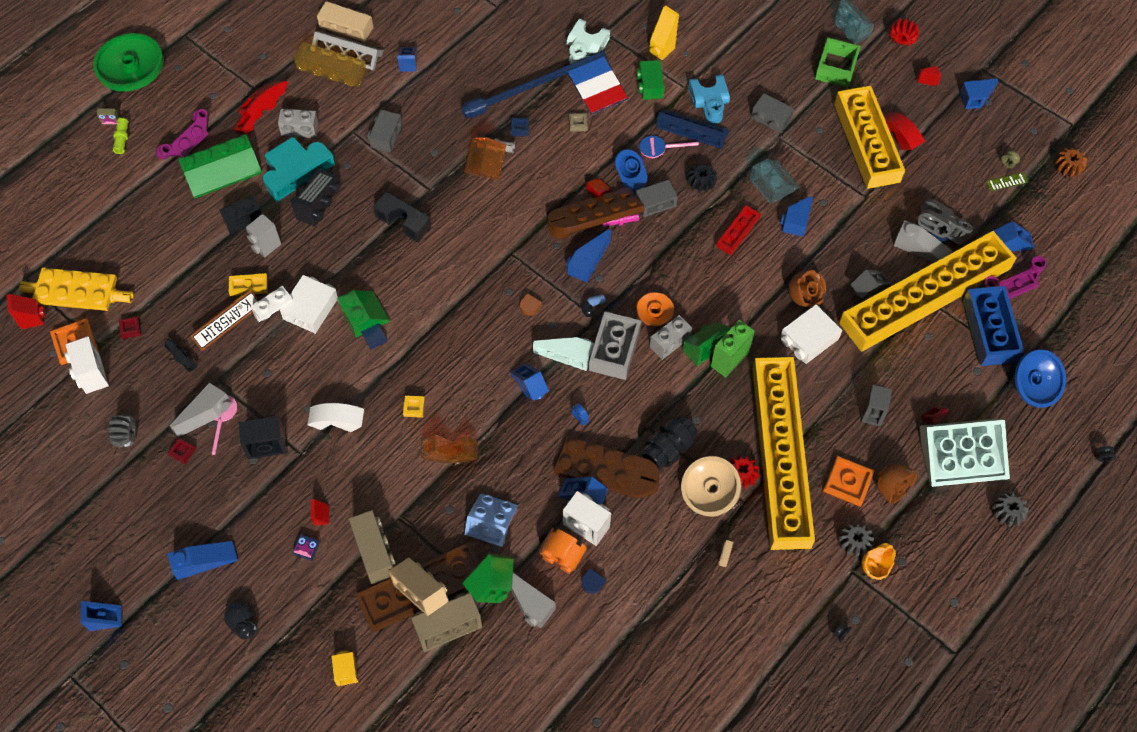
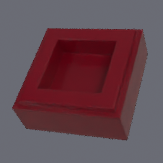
[119,316,141,339]
[921,406,950,424]
[167,438,196,464]

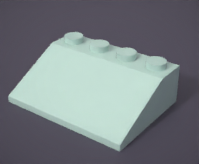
[920,418,1010,486]

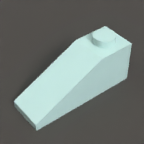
[533,337,595,371]

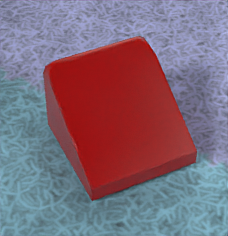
[917,66,941,86]
[586,178,612,197]
[311,499,329,526]

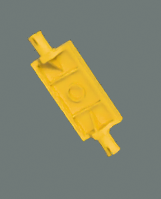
[19,268,134,311]

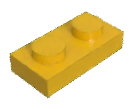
[229,273,268,296]

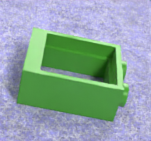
[815,38,861,88]
[711,320,755,378]

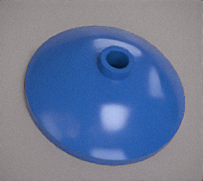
[1015,350,1066,408]

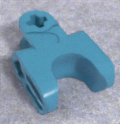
[688,74,730,124]

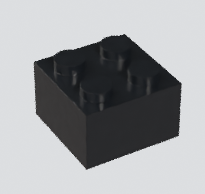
[239,415,288,460]

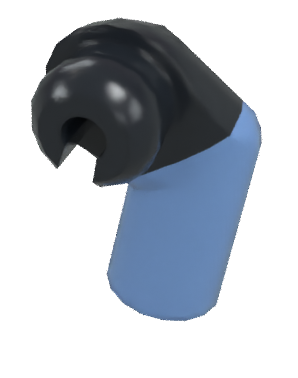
[581,294,605,317]

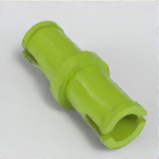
[113,118,129,154]

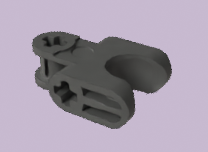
[918,198,973,245]

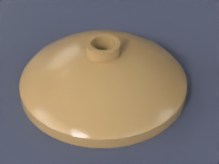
[681,456,741,517]

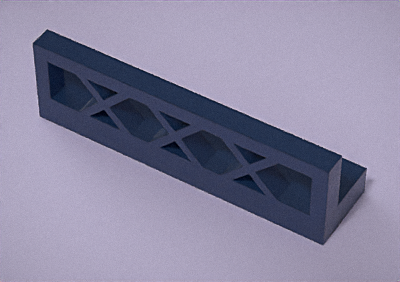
[656,109,729,149]

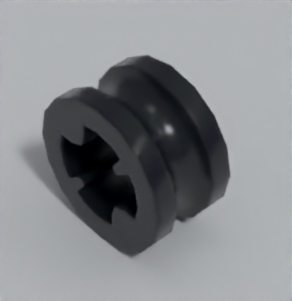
[1096,446,1116,462]
[832,621,852,642]

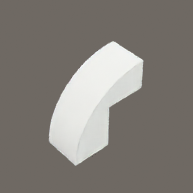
[307,403,364,432]

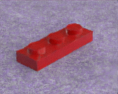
[716,205,761,256]

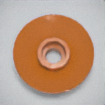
[637,293,674,326]

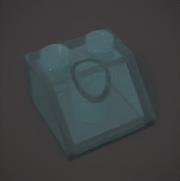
[750,159,800,204]

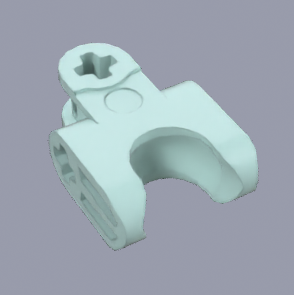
[567,19,610,64]

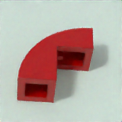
[884,111,925,150]

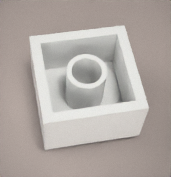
[65,337,109,394]
[563,491,611,546]

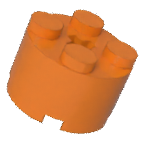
[539,528,587,574]

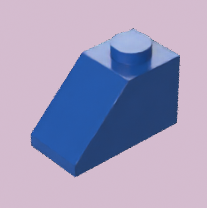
[780,197,813,237]
[994,221,1035,252]
[510,363,549,400]
[558,477,608,505]

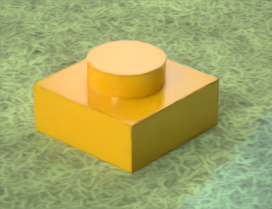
[403,396,425,417]

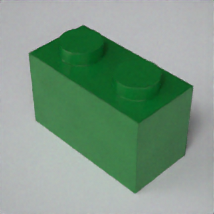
[636,60,664,100]

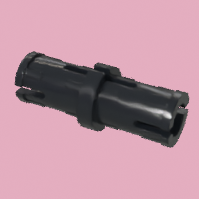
[164,338,198,372]

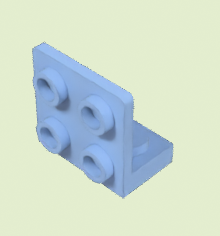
[464,494,518,547]

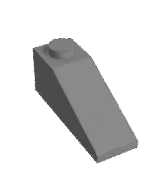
[894,221,952,263]
[169,383,232,437]
[511,573,556,628]

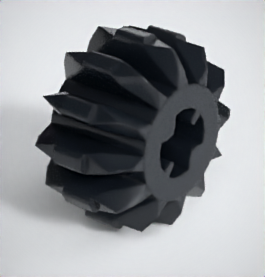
[687,163,717,193]

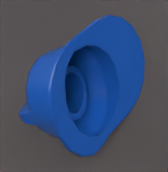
[615,149,647,192]

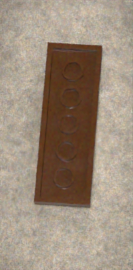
[355,543,480,633]

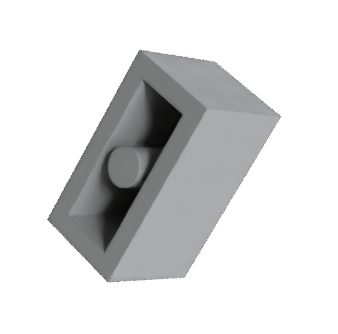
[246,214,281,258]

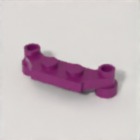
[155,109,209,160]
[983,256,1047,300]

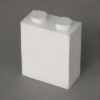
[280,275,338,334]
[780,305,842,364]

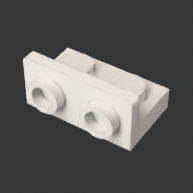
[251,286,293,322]

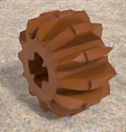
[1055,147,1088,178]

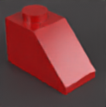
[7,294,46,329]

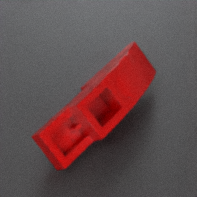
[233,81,288,134]

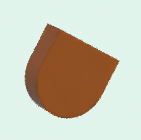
[520,293,542,316]

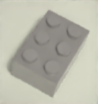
[589,311,641,380]

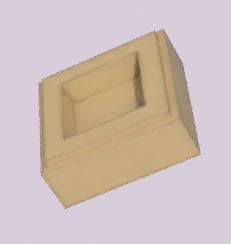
[719,540,733,567]

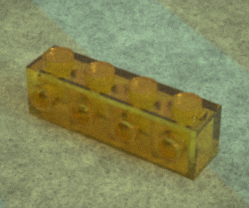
[294,42,367,87]

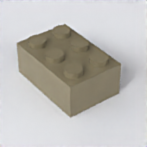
[349,511,396,587]
[411,593,482,652]

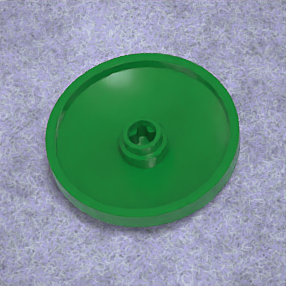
[93,33,164,92]

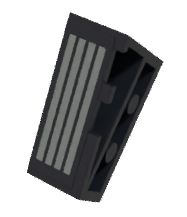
[290,168,341,227]

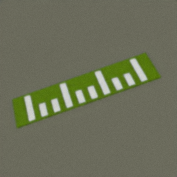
[986,172,1028,191]

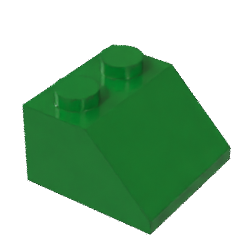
[337,290,390,338]
[683,322,730,366]
[463,554,514,603]

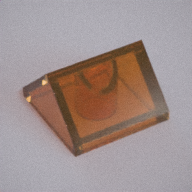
[464,137,507,180]

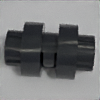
[642,416,697,469]

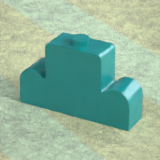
[263,137,335,202]

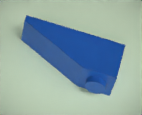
[566,230,612,283]
[167,541,238,580]

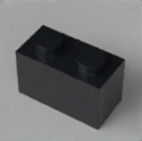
[219,195,262,235]

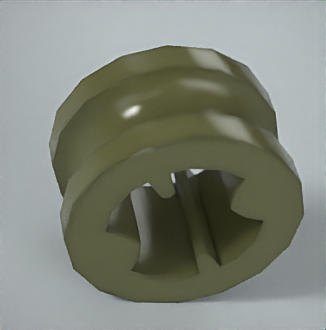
[1001,150,1020,168]

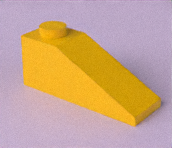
[649,5,679,60]

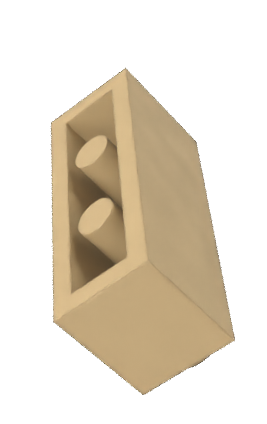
[317,2,373,42]
[389,557,448,616]

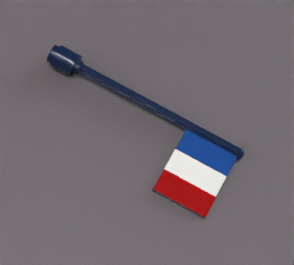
[461,50,628,119]

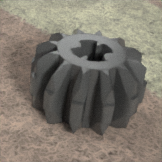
[108,414,137,448]
[992,492,1029,527]
[839,522,874,558]

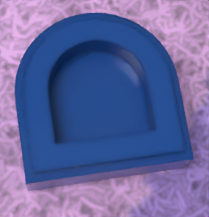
[571,403,589,426]

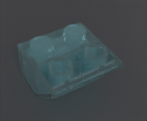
[835,0,874,44]

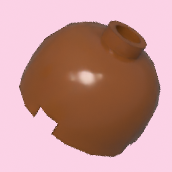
[789,270,826,308]
[877,464,917,504]

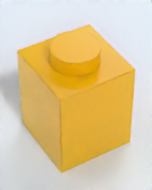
[332,651,358,686]

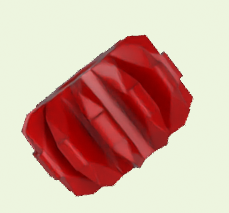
[890,18,920,46]
[730,455,759,489]

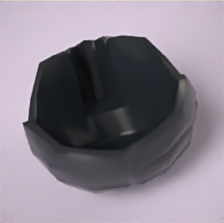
[224,601,258,640]

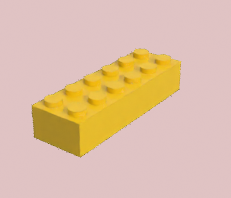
[834,86,905,189]

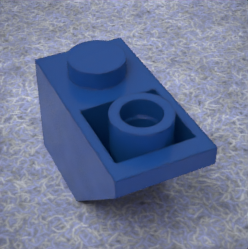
[960,79,998,109]

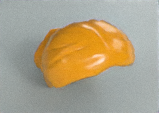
[861,543,896,580]

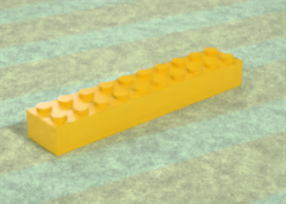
[839,231,1016,352]
[752,357,815,550]

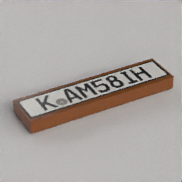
[189,290,259,351]

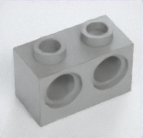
[278,109,319,138]
[650,315,692,360]

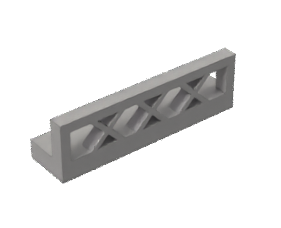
[310,31,383,70]

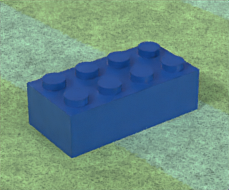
[963,286,1024,366]

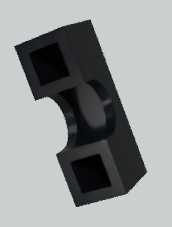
[373,192,431,243]

